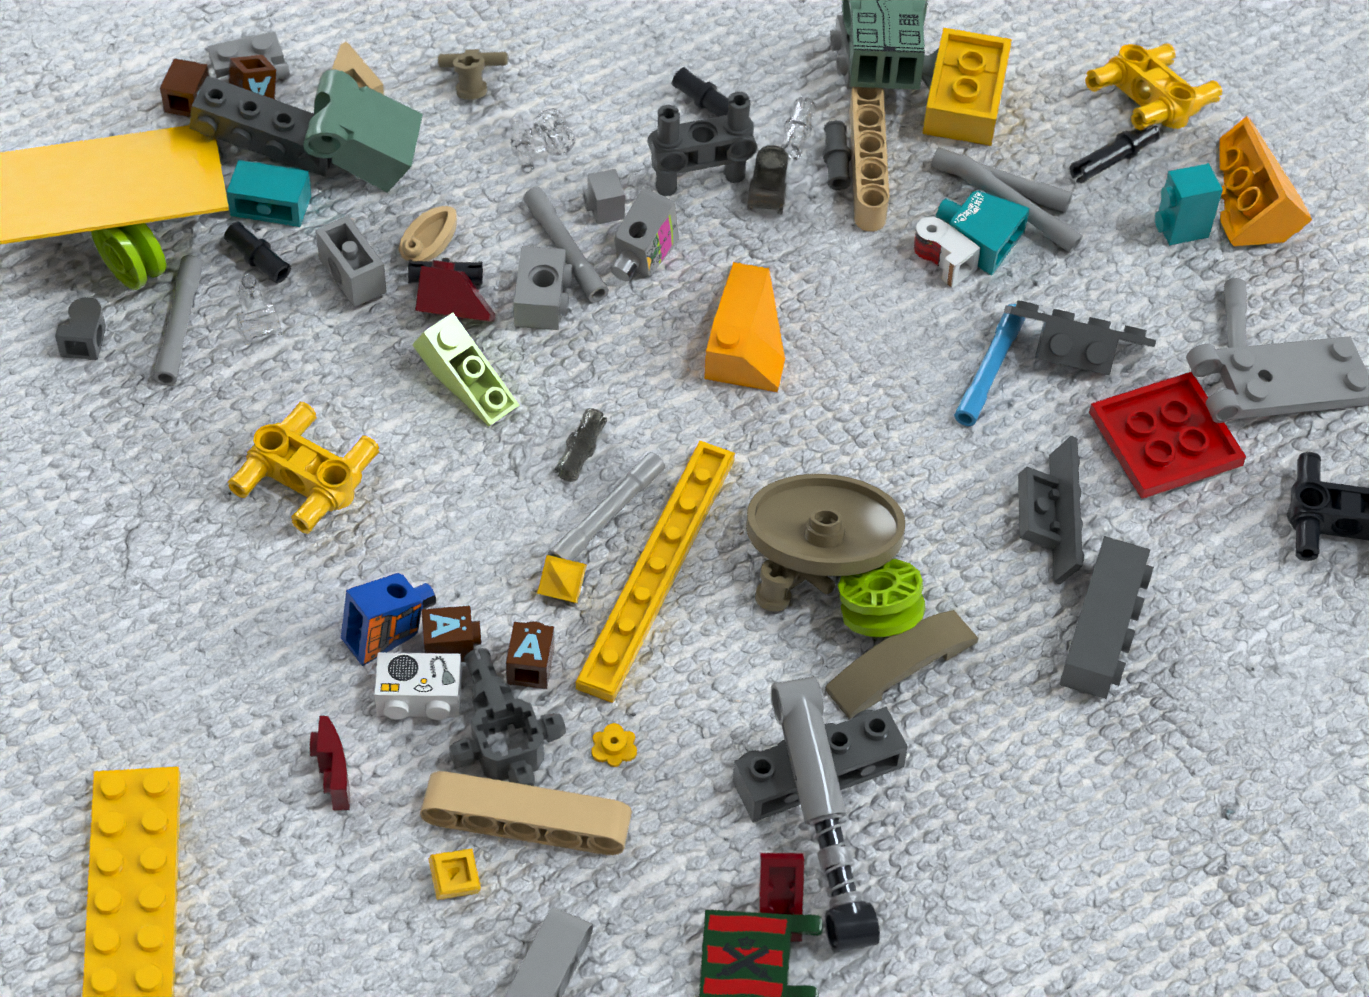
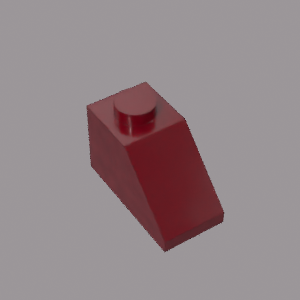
[415,260,495,322]

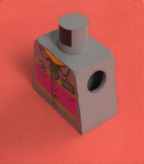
[611,187,679,281]

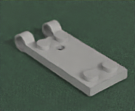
[1186,336,1369,423]

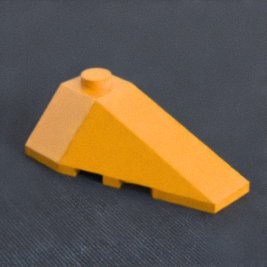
[1219,116,1312,246]
[704,262,785,392]

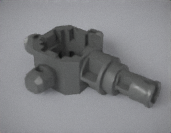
[449,648,566,786]

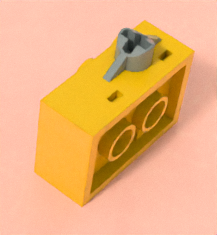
[921,27,1012,146]

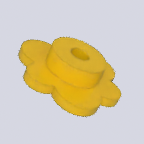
[592,723,637,767]

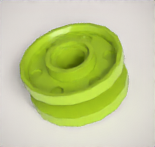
[91,223,167,290]
[838,559,926,637]

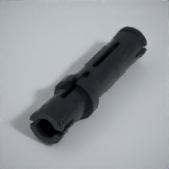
[1070,125,1160,184]

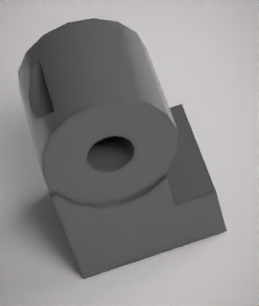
[55,297,106,360]

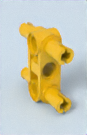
[1085,43,1222,130]
[228,401,379,534]

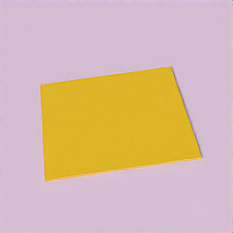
[0,125,229,244]

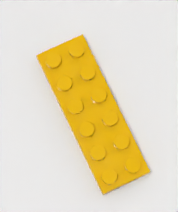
[82,766,181,997]

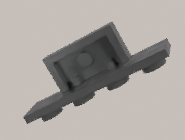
[1004,300,1156,375]
[1018,436,1084,584]

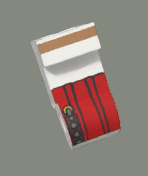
[914,217,980,288]

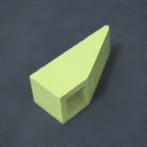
[412,313,519,426]

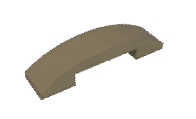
[825,610,979,719]

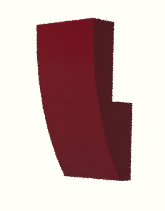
[310,716,350,810]

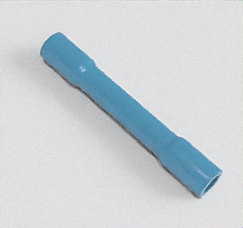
[954,304,1026,426]

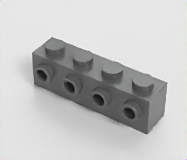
[190,76,332,177]
[1059,536,1154,699]
[732,707,908,822]

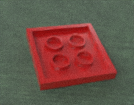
[1089,371,1246,499]

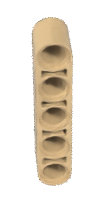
[849,87,890,232]
[420,771,632,855]

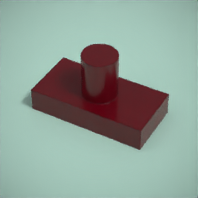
[758,853,804,942]

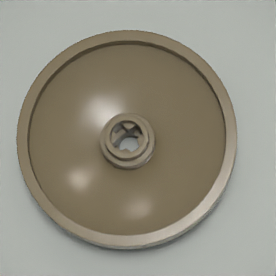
[746,474,906,576]

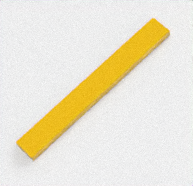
[575,440,735,703]

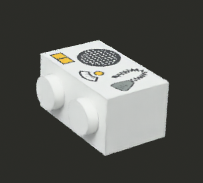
[375,653,462,720]

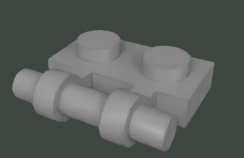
[207,31,290,83]

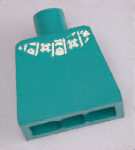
[936,191,1030,276]

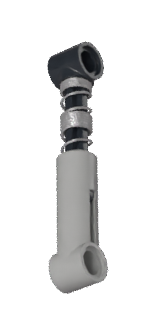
[770,676,880,953]

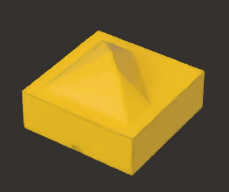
[537,555,587,604]
[428,848,481,900]

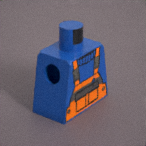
[341,573,436,666]

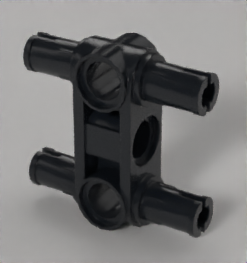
[1287,452,1369,561]

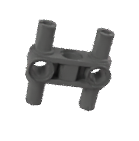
[647,92,758,196]

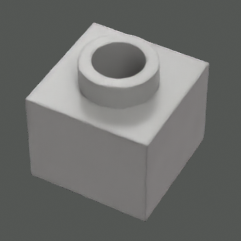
[583,169,625,224]

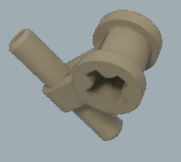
[438,49,508,100]
[755,559,835,612]

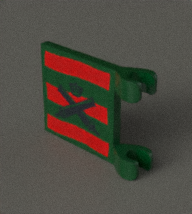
[699,909,823,997]

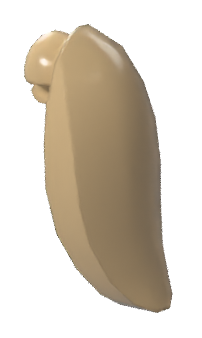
[399,206,457,261]

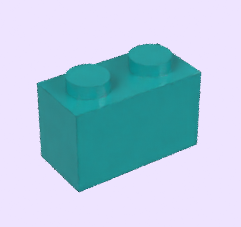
[226,160,312,227]
[1155,163,1223,246]

